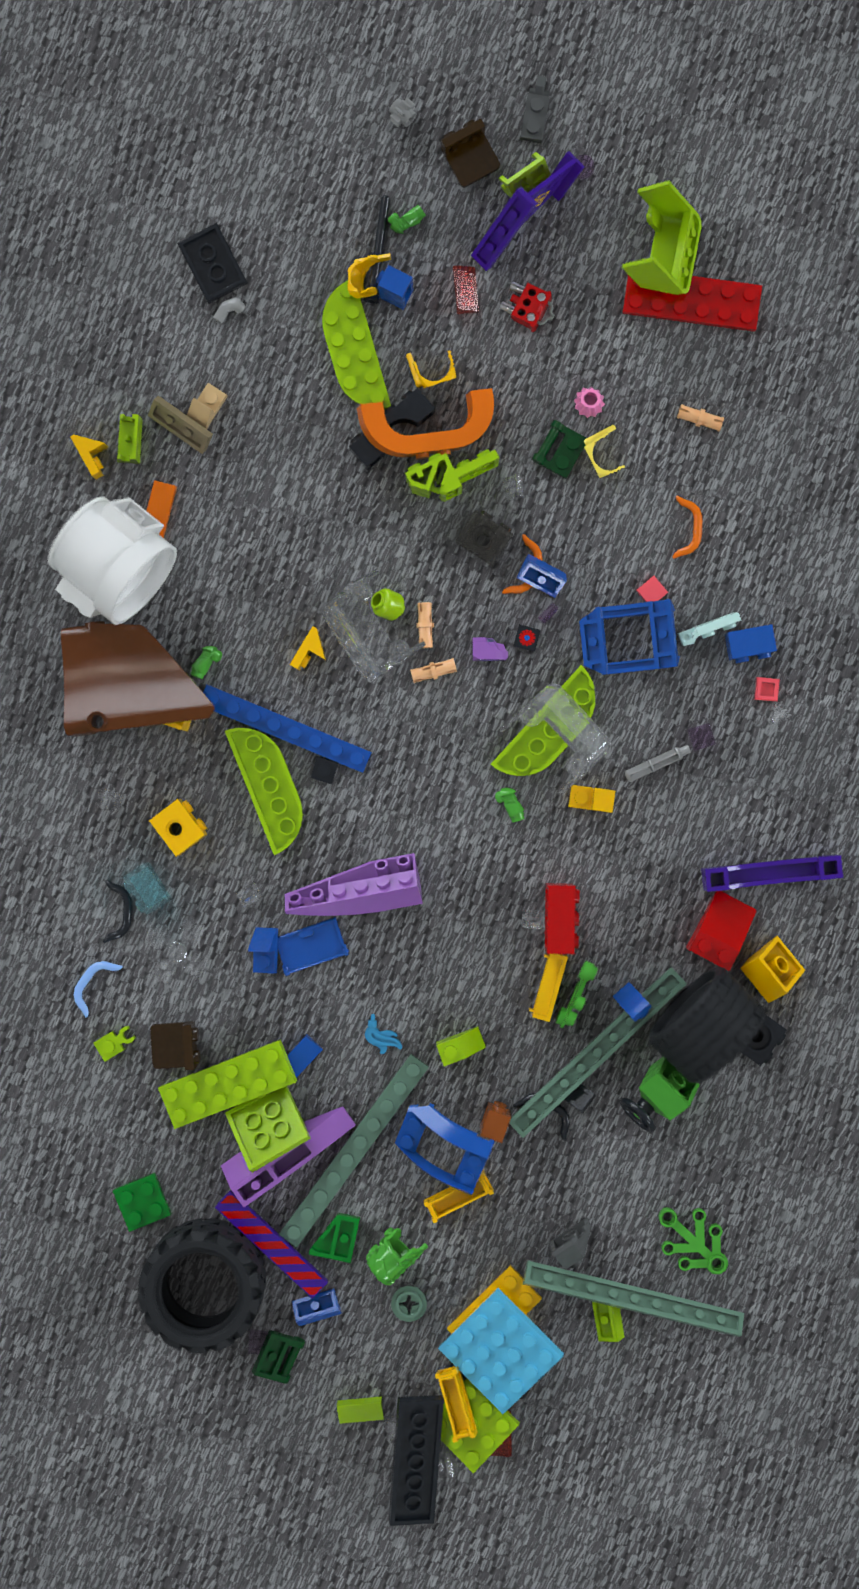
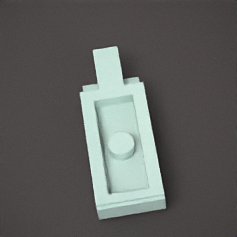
[678,612,741,646]

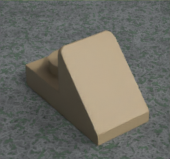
[187,383,228,429]

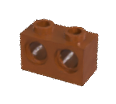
[480,1101,511,1143]

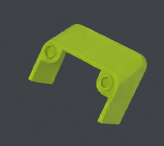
[622,181,702,295]

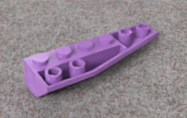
[285,853,423,916]
[221,1106,356,1208]

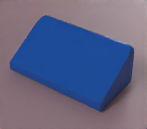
[517,554,567,598]
[287,1034,323,1078]
[292,1289,342,1326]

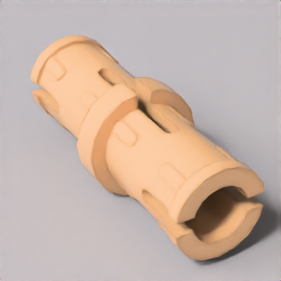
[677,404,724,432]
[416,602,434,648]
[410,658,457,683]

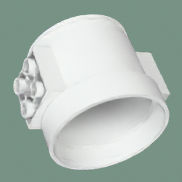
[48,497,177,625]

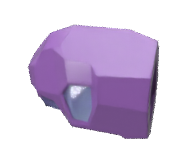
[473,637,508,661]

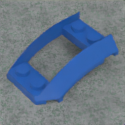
[579,599,680,675]
[395,1103,495,1195]

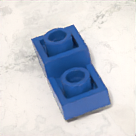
[613,982,652,1022]

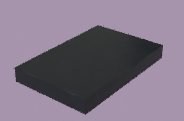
[177,223,248,304]

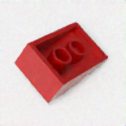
[686,891,757,971]

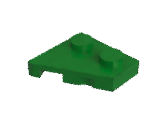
[309,1213,360,1263]

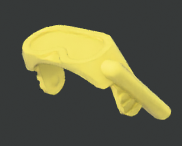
[584,425,625,478]

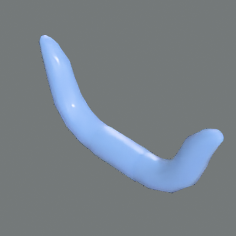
[73,961,123,1018]

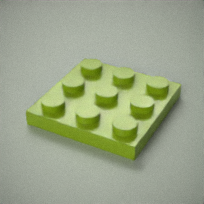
[225,1086,311,1173]
[441,1378,520,1474]

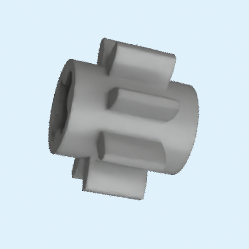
[389,97,417,128]

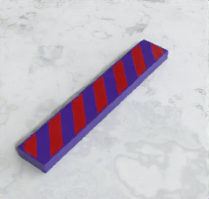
[215,1190,328,1299]

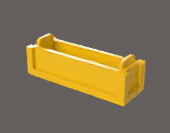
[529,954,568,1022]
[424,1170,494,1223]
[435,1366,478,1443]

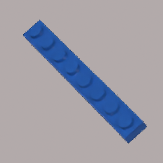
[203,684,372,773]

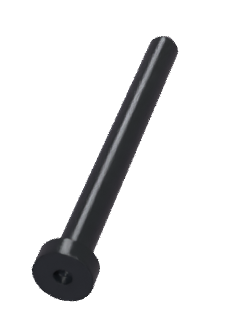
[363,195,390,304]

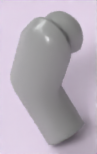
[213,297,245,324]

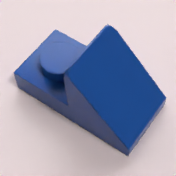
[248,927,278,974]

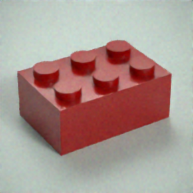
[545,883,580,954]

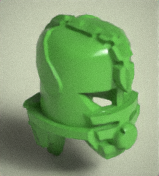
[366,1228,428,1285]

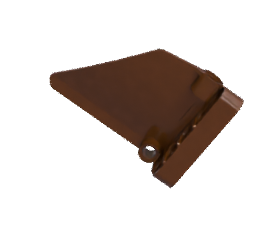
[60,621,215,737]

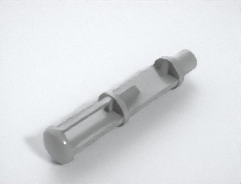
[625,745,691,782]

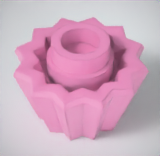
[574,386,605,418]

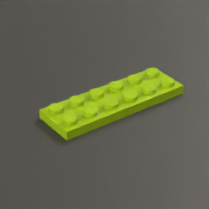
[158,1039,297,1129]

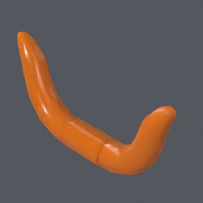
[672,495,703,559]
[502,534,542,594]

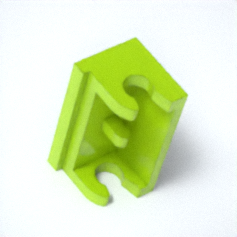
[498,152,551,198]
[117,414,143,464]

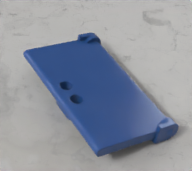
[278,917,349,976]

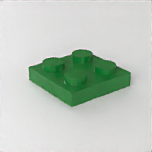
[113,1172,172,1232]

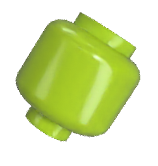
[371,588,405,621]

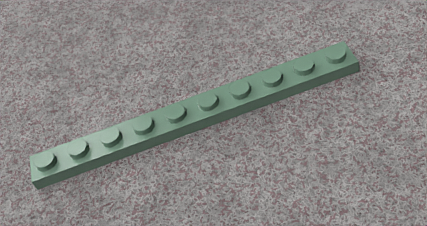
[509,967,687,1138]
[279,1054,429,1247]
[523,1261,744,1337]

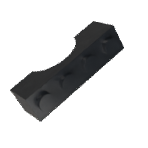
[349,388,435,471]

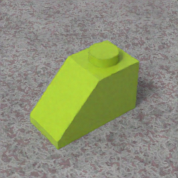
[436,1026,486,1066]

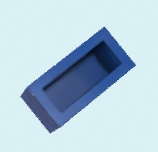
[376,265,414,310]
[724,624,777,664]

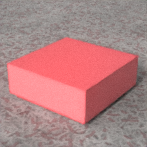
[636,576,668,602]
[754,677,780,702]

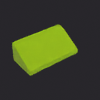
[592,1302,625,1342]
[337,1397,384,1424]

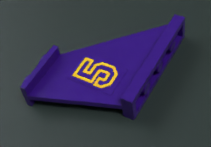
[471,151,585,271]

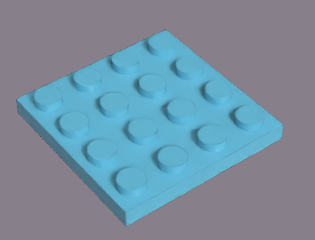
[438,1288,564,1414]

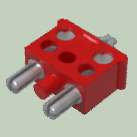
[500,282,555,332]

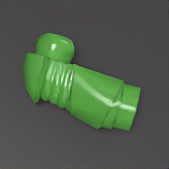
[388,205,426,234]
[190,646,222,680]
[495,788,525,823]

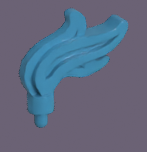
[365,1014,403,1054]

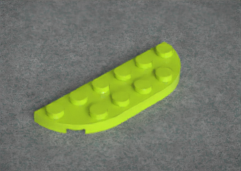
[322,281,391,409]
[490,665,595,776]
[225,728,303,855]

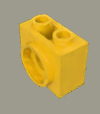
[149,799,208,857]

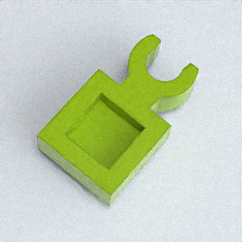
[93,1026,136,1062]

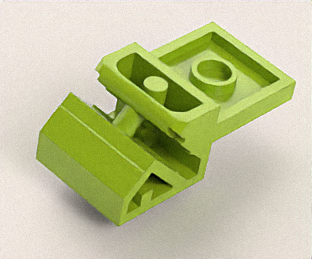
[405,449,499,502]

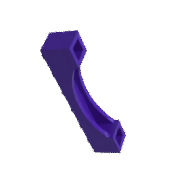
[701,854,843,892]

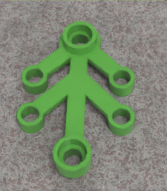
[555,961,598,1028]
[658,1207,728,1274]

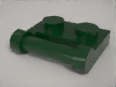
[532,420,586,479]
[252,1330,306,1384]

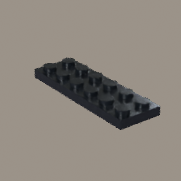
[389,1395,444,1526]

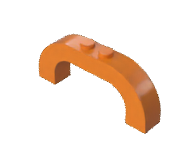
[357,388,494,460]

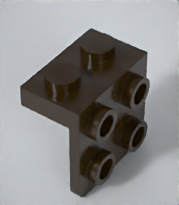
[441,118,500,188]
[150,1021,200,1071]

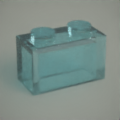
[123,862,173,915]

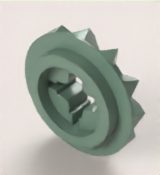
[391,1285,427,1322]

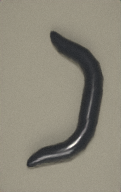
[103,880,132,943]
[513,1093,570,1141]

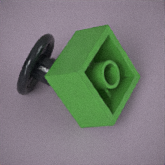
[620,1057,700,1132]

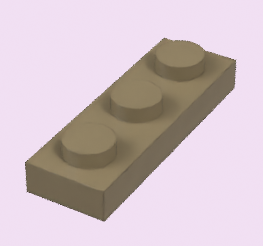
[148,396,213,454]

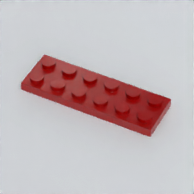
[622,275,762,332]

